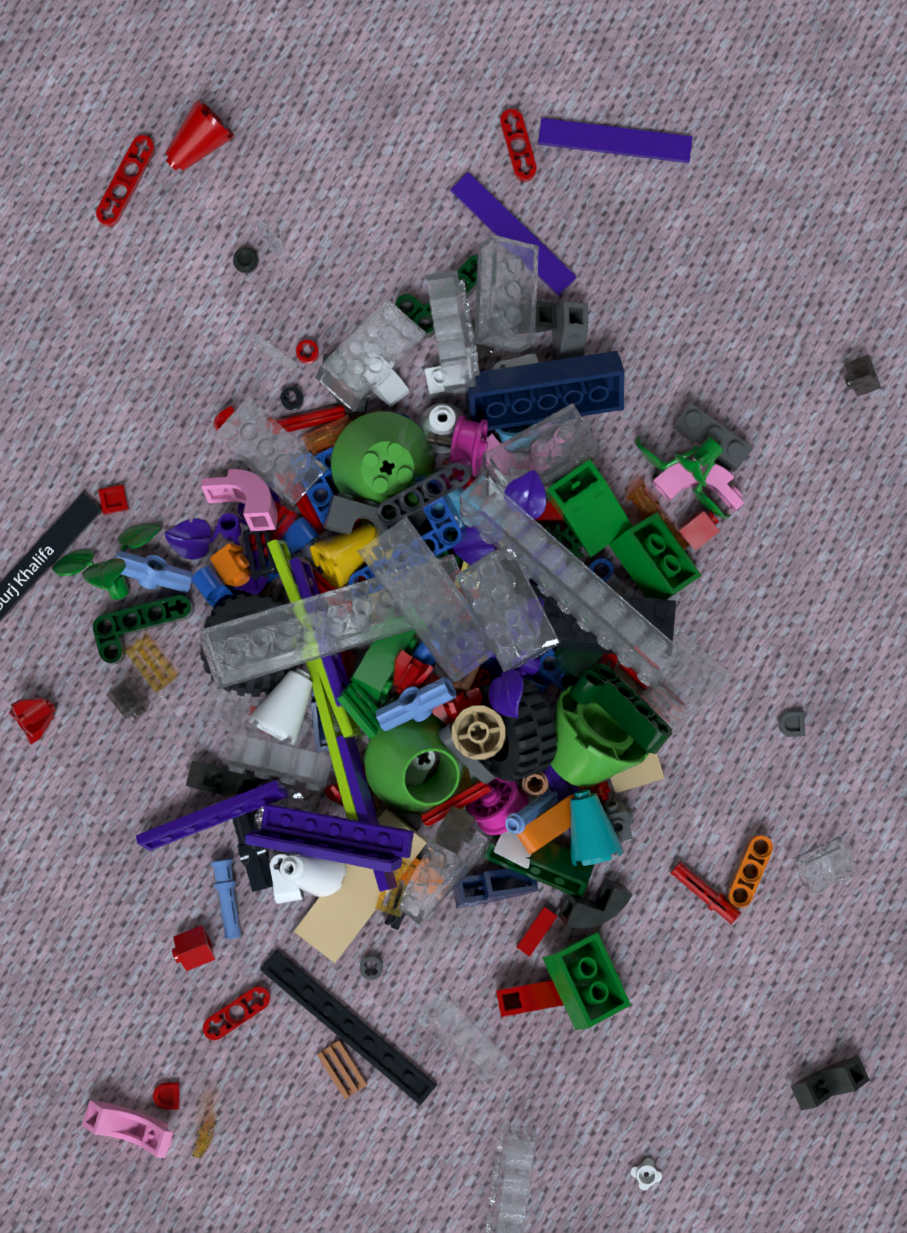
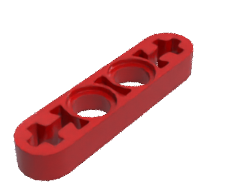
[96,135,155,227]

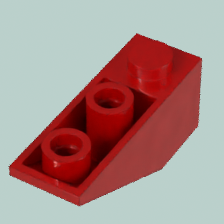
[496,980,564,1018]

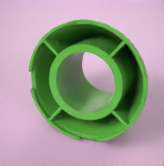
[551,685,649,788]
[364,715,466,812]

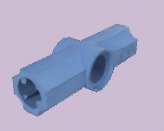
[114,551,193,593]
[376,677,456,731]

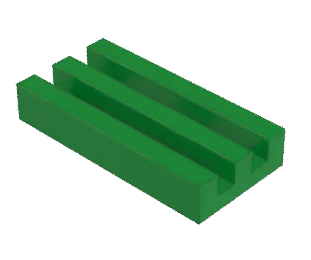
[337,681,382,739]

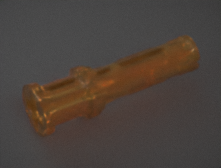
[304,409,379,455]
[626,483,690,550]

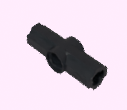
[233,811,273,892]

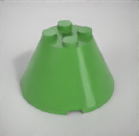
[331,411,434,511]

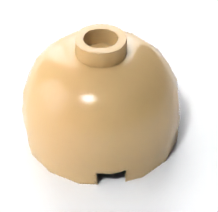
[452,706,506,760]

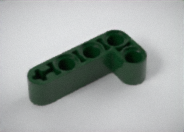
[395,255,489,339]
[93,595,194,665]
[570,664,673,754]

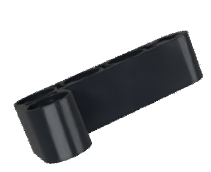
[377,459,473,548]

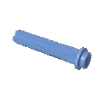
[505,790,558,834]

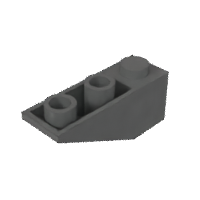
[552,302,588,360]

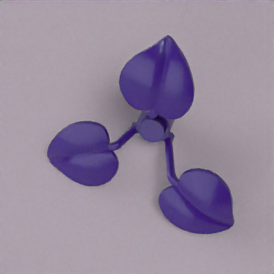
[453,470,567,588]
[164,485,281,594]
[449,598,545,718]

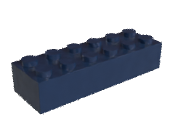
[464,351,625,431]

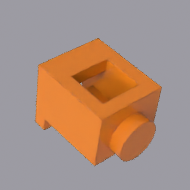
[210,543,251,587]

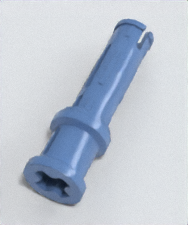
[210,858,241,939]

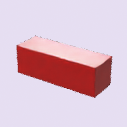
[516,906,558,957]

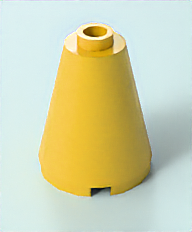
[309,524,381,589]

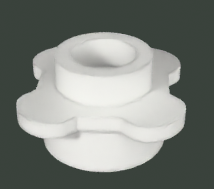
[631,1158,662,1190]

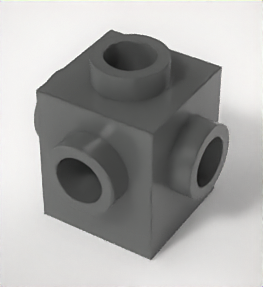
[603,800,634,842]

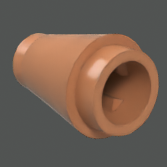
[522,772,548,796]

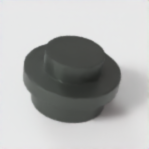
[233,247,259,273]

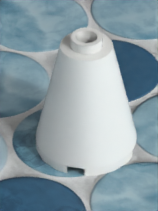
[418,403,467,453]
[248,669,313,746]
[280,854,347,897]

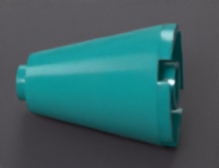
[570,789,624,866]

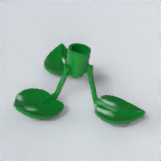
[634,436,731,519]
[52,524,163,600]

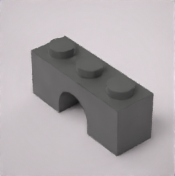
[672,403,753,473]
[323,493,407,549]

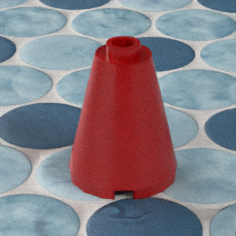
[165,99,235,171]

